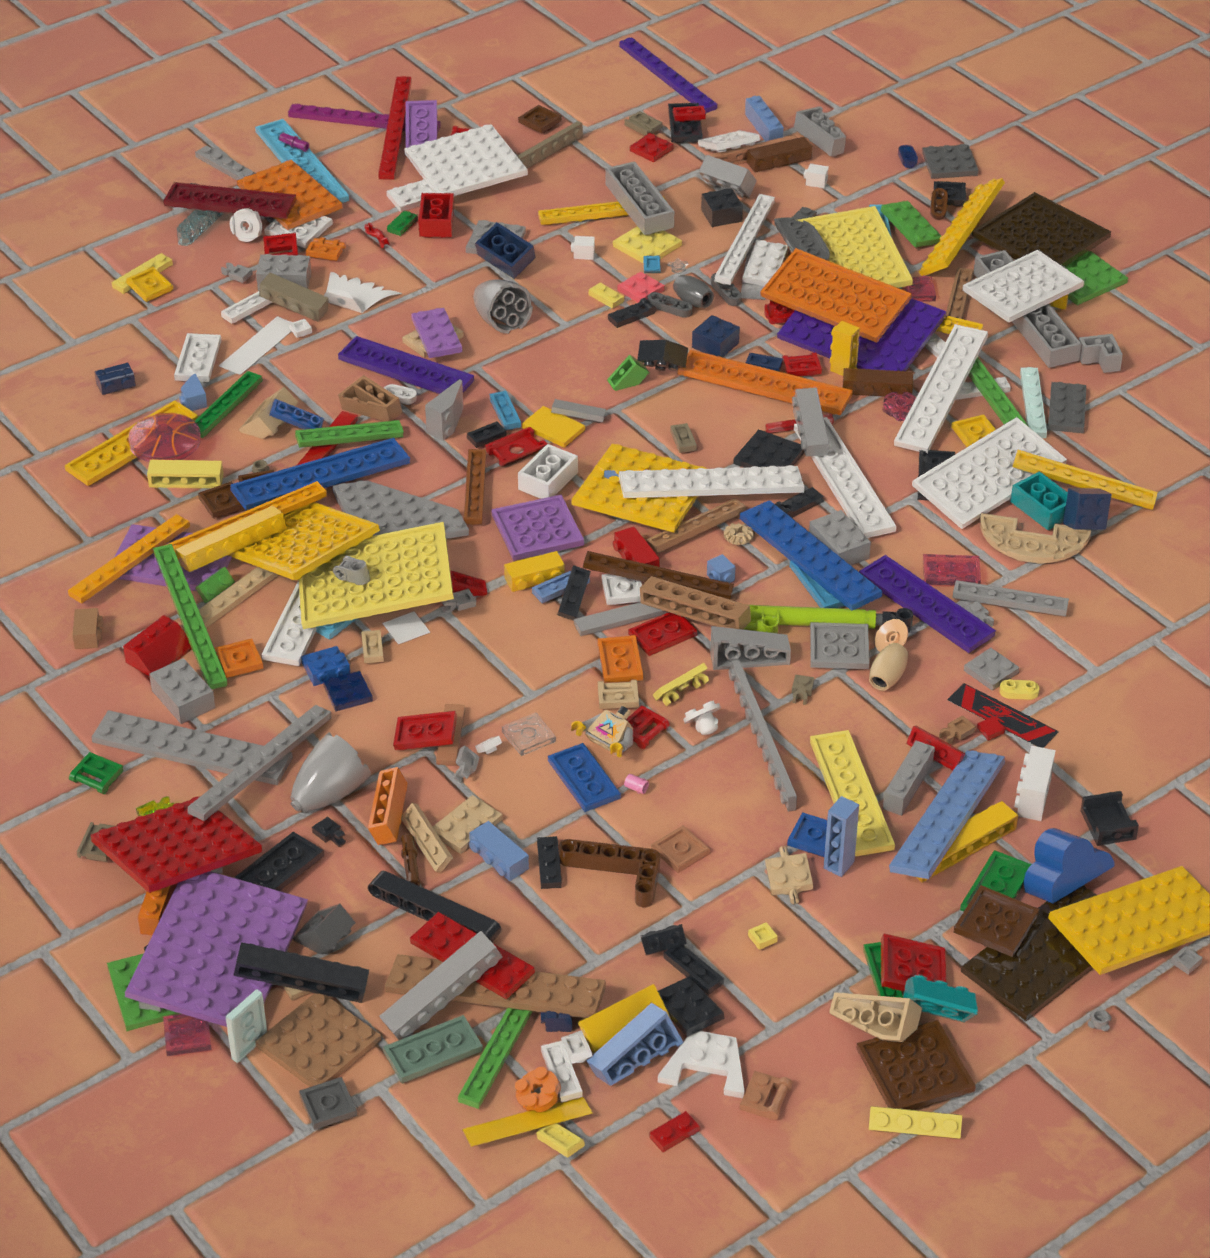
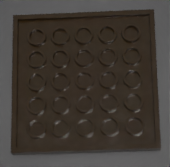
[972,192,1111,267]

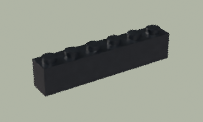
[233,942,369,1003]

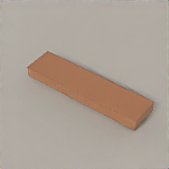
[436,704,465,766]

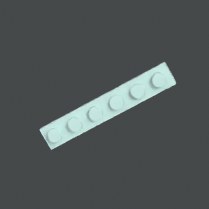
[1020,367,1047,438]

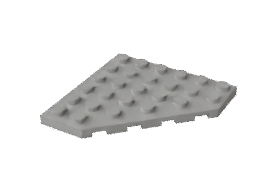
[333,481,469,539]

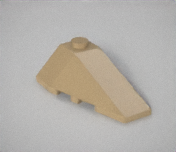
[829,992,922,1042]

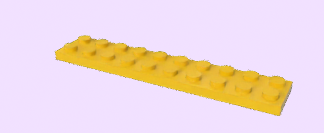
[919,178,1005,277]

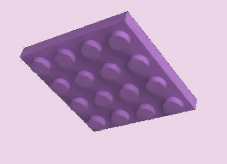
[492,495,584,561]

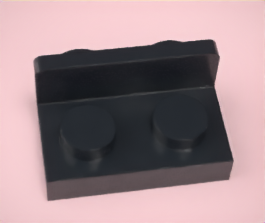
[641,924,687,956]

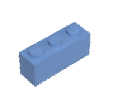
[469,821,529,881]

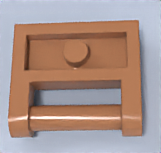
[740,1071,793,1120]

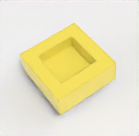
[748,922,778,950]

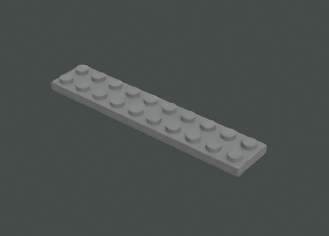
[92,710,293,785]

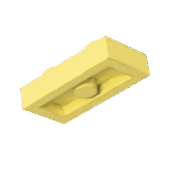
[589,283,624,309]

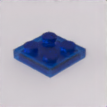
[323,671,373,712]

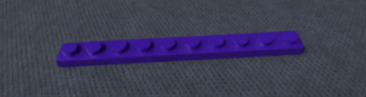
[619,37,717,113]

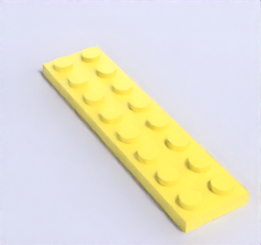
[810,730,895,857]

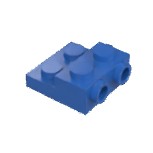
[301,646,351,686]

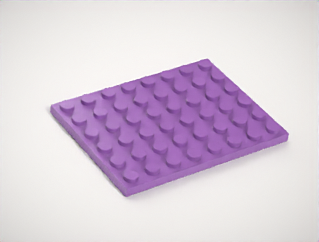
[125,871,308,1027]

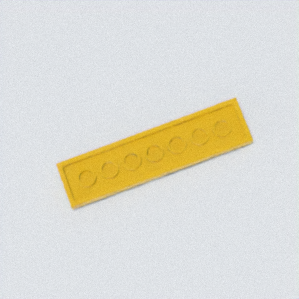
[65,400,198,486]

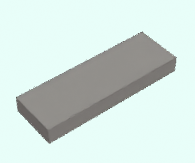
[551,399,606,422]

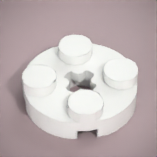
[230,208,262,242]

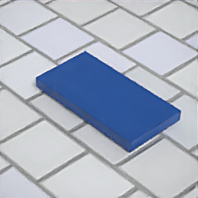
[548,743,621,812]

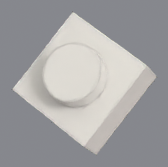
[289,319,312,338]
[475,736,502,754]

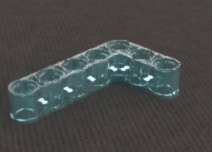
[176,183,224,246]

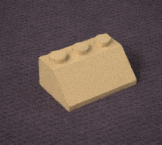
[239,387,298,439]

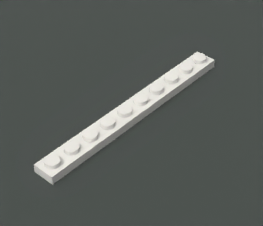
[715,194,775,285]

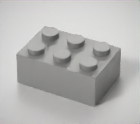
[699,155,757,198]
[256,254,311,290]
[809,510,871,565]
[149,658,215,724]

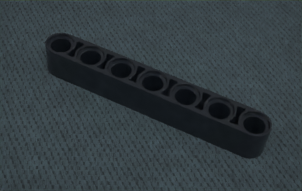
[367,870,502,943]

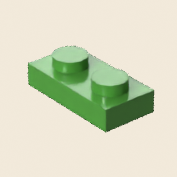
[195,567,235,603]

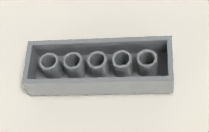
[606,161,674,235]

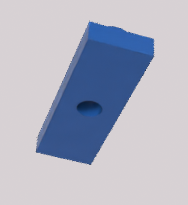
[269,399,324,430]

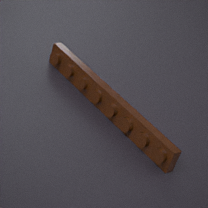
[583,551,734,600]

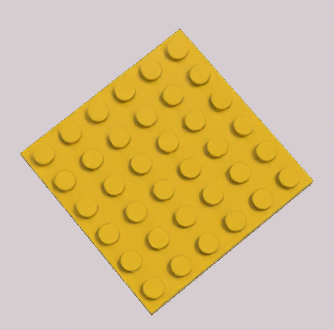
[571,443,707,533]
[228,502,380,580]

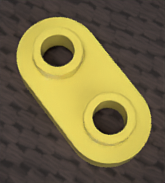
[999,679,1040,700]

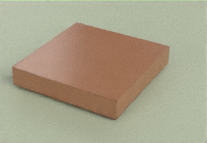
[651,826,710,873]

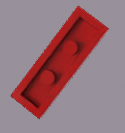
[906,725,965,771]

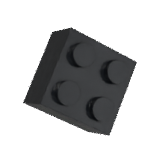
[701,188,743,227]
[637,340,688,371]

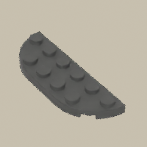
[774,217,830,261]

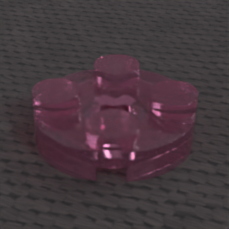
[882,392,916,421]

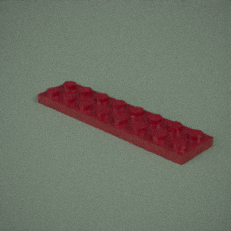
[163,182,297,219]

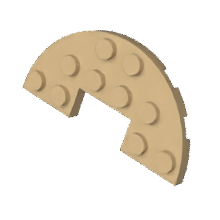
[980,513,1091,564]

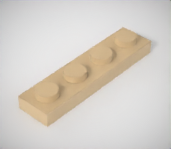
[401,803,453,873]

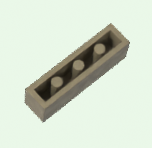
[259,273,329,322]

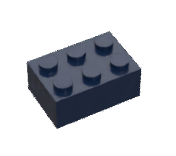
[475,222,536,279]

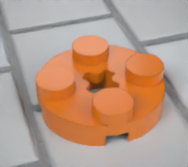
[515,1067,561,1113]

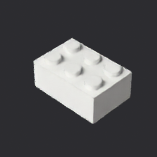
[518,444,578,499]
[1014,746,1056,821]

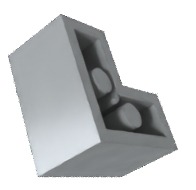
[1079,334,1123,373]

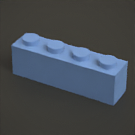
[745,96,784,141]
[824,796,859,877]

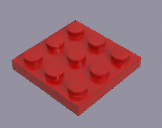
[881,933,946,991]

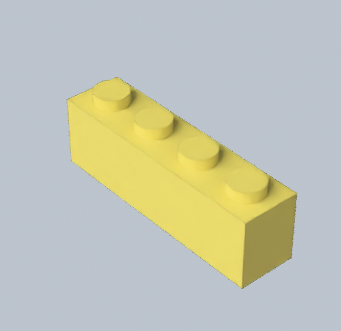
[147,460,224,488]

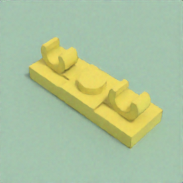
[653,663,709,706]

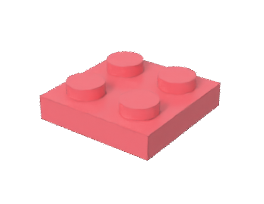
[617,271,664,303]

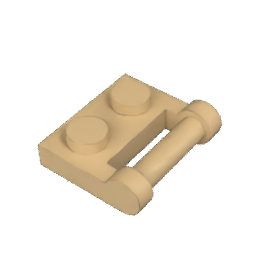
[598,680,639,709]

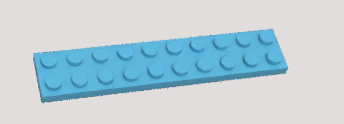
[255,119,349,203]

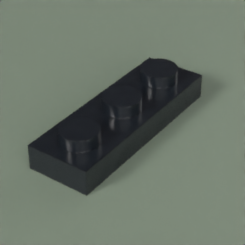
[557,565,591,621]
[537,836,562,889]
[664,945,724,995]

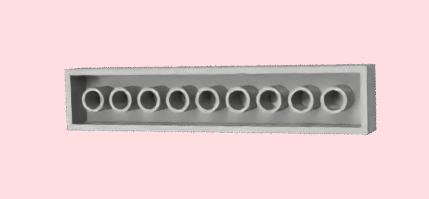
[974,250,1082,368]

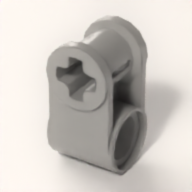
[333,556,371,585]

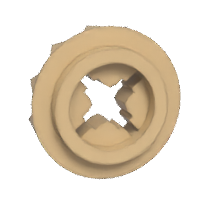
[724,522,753,545]

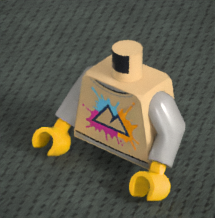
[571,706,633,757]

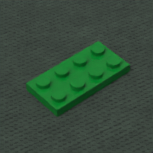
[960,850,1031,912]

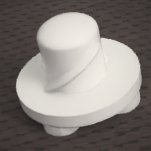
[683,700,721,735]

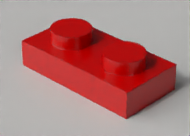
[673,106,706,122]
[649,1111,700,1152]

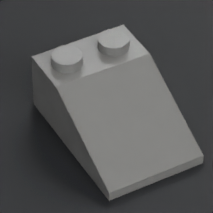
[425,379,463,441]

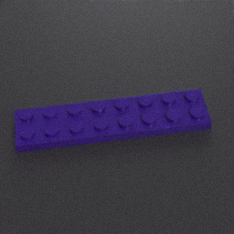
[338,336,474,394]
[859,555,996,653]

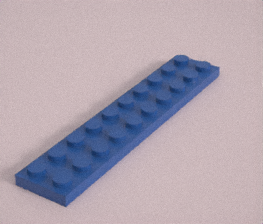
[230,438,410,511]
[740,500,882,611]

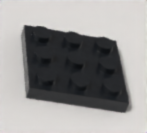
[733,429,805,468]

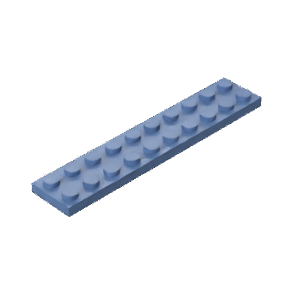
[889,750,1005,879]

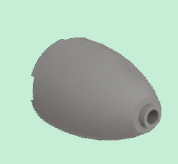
[473,279,533,334]
[290,732,371,812]

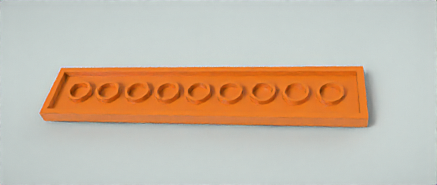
[678,349,853,416]

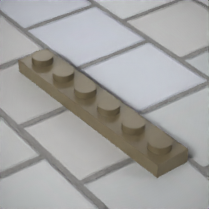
[517,121,583,168]

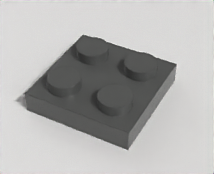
[299,1077,357,1130]

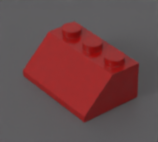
[123,615,192,677]

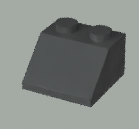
[292,903,356,954]

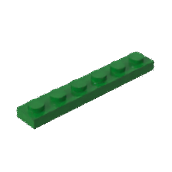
[187,371,263,438]

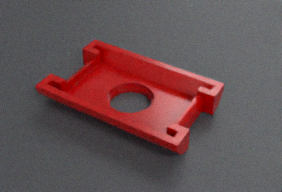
[485,427,548,466]

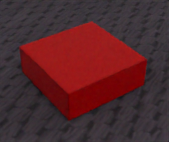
[977,716,1005,741]

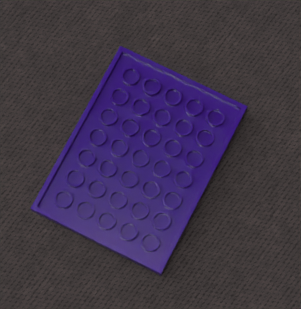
[777,298,947,371]

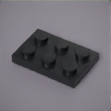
[658,976,724,1036]

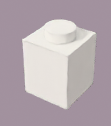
[804,164,829,188]
[571,236,595,260]

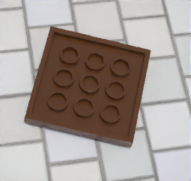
[856,1020,976,1110]

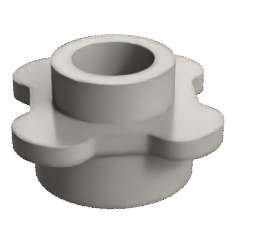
[1088,1009,1112,1031]

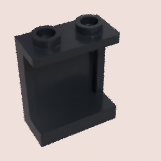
[1080,791,1139,846]

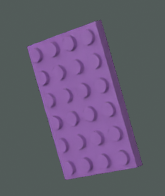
[115,524,232,591]

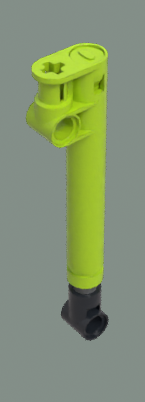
[743,605,913,634]

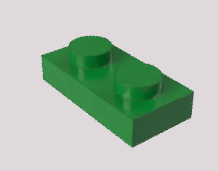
[387,210,418,236]

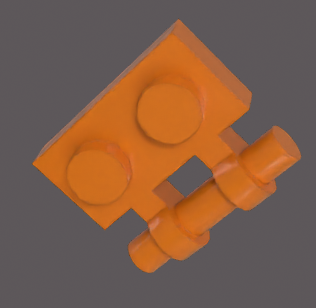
[306,237,346,261]

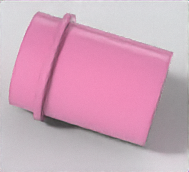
[624,774,649,794]

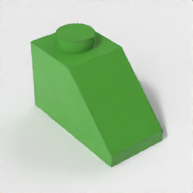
[607,354,650,391]

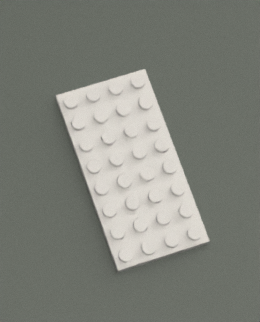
[912,417,1067,529]

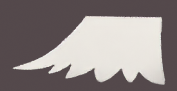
[324,272,402,313]

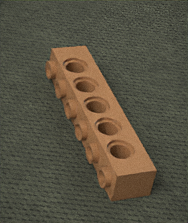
[640,576,751,630]

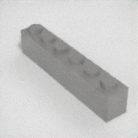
[379,931,502,1040]

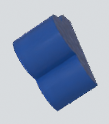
[1024,828,1115,903]

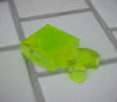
[136,796,174,816]

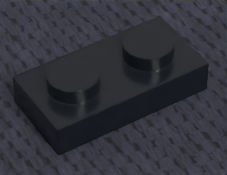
[467,421,507,448]

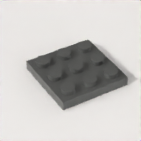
[922,144,978,179]

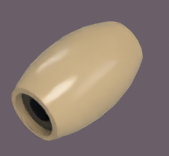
[869,643,908,691]

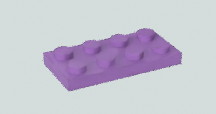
[406,100,437,148]
[411,308,462,358]

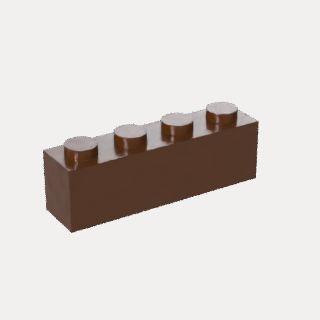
[747,137,813,172]
[842,368,913,398]

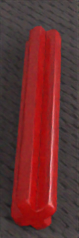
[765,414,834,433]

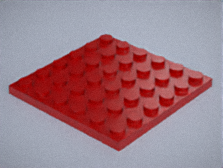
[91,796,262,893]

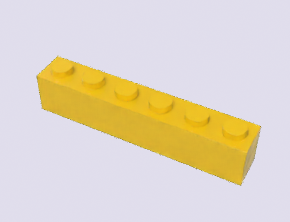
[175,506,287,572]
[916,801,1018,883]

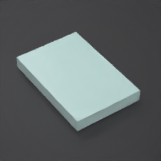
[226,989,267,1063]

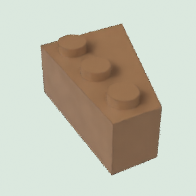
[338,375,403,421]

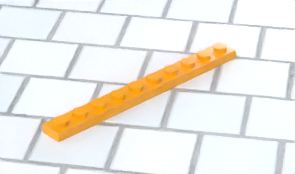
[166,481,327,556]

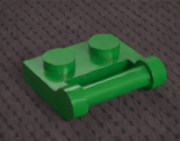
[69,752,124,795]

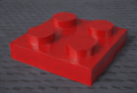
[630,133,674,162]

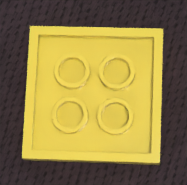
[613,226,682,263]

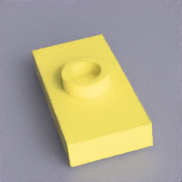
[536,1123,585,1158]

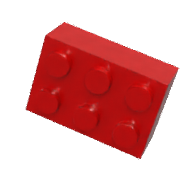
[418,193,454,238]

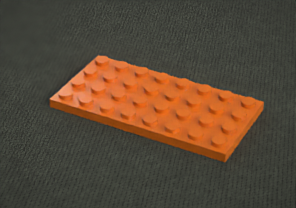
[760,248,912,343]

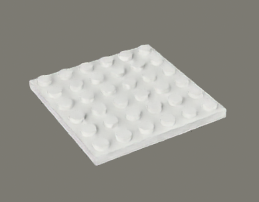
[404,124,528,196]

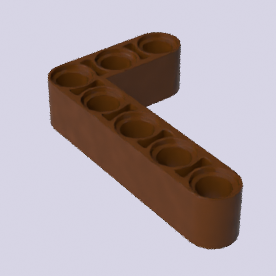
[559,839,660,908]

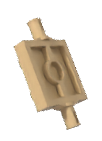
[765,846,813,904]

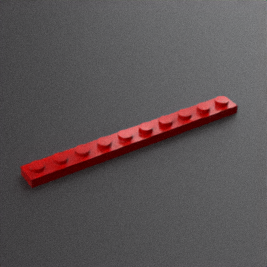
[378,76,412,180]

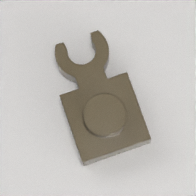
[792,675,814,705]

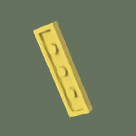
[112,253,173,294]
[869,1106,962,1138]

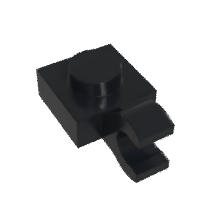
[312,817,346,847]

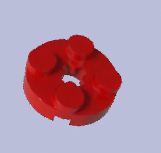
[764,300,795,324]

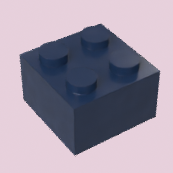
[692,315,740,357]
[1063,488,1112,530]

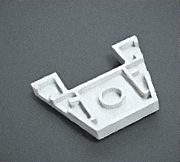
[658,1031,744,1098]

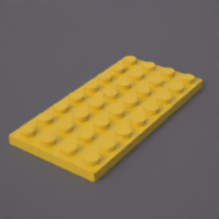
[1048,866,1210,975]

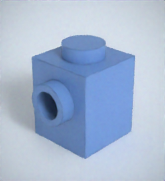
[707,554,736,583]

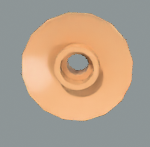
[875,619,908,652]

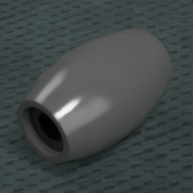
[673,275,714,308]

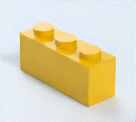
[829,321,860,376]
[504,551,565,592]

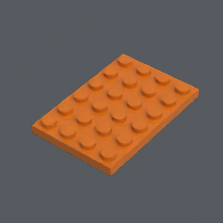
[237,160,343,230]

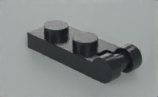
[608,298,656,328]
[775,487,824,518]

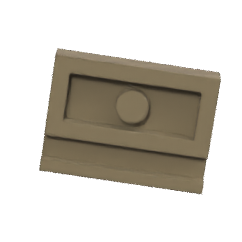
[624,111,662,136]
[77,822,114,862]

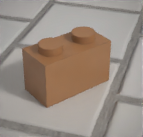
[73,608,103,649]

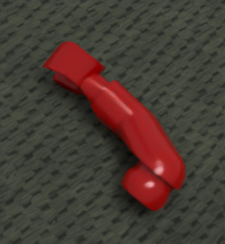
[364,223,390,248]

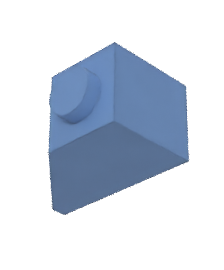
[179,374,207,411]

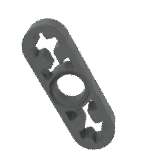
[711,273,742,306]
[648,292,692,318]

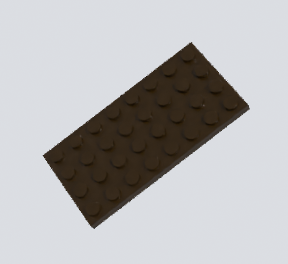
[961,885,1097,1021]

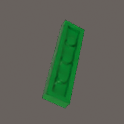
[863,942,903,998]

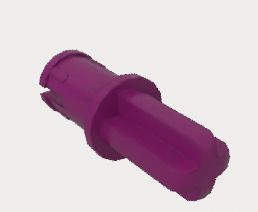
[279,133,310,152]

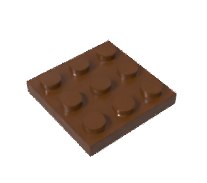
[953,885,1039,957]

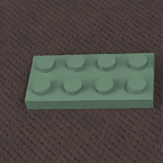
[383,1015,483,1084]

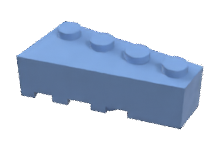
[587,1003,684,1086]

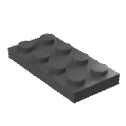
[1048,382,1086,433]

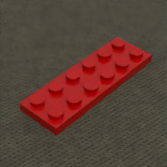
[410,912,535,1000]

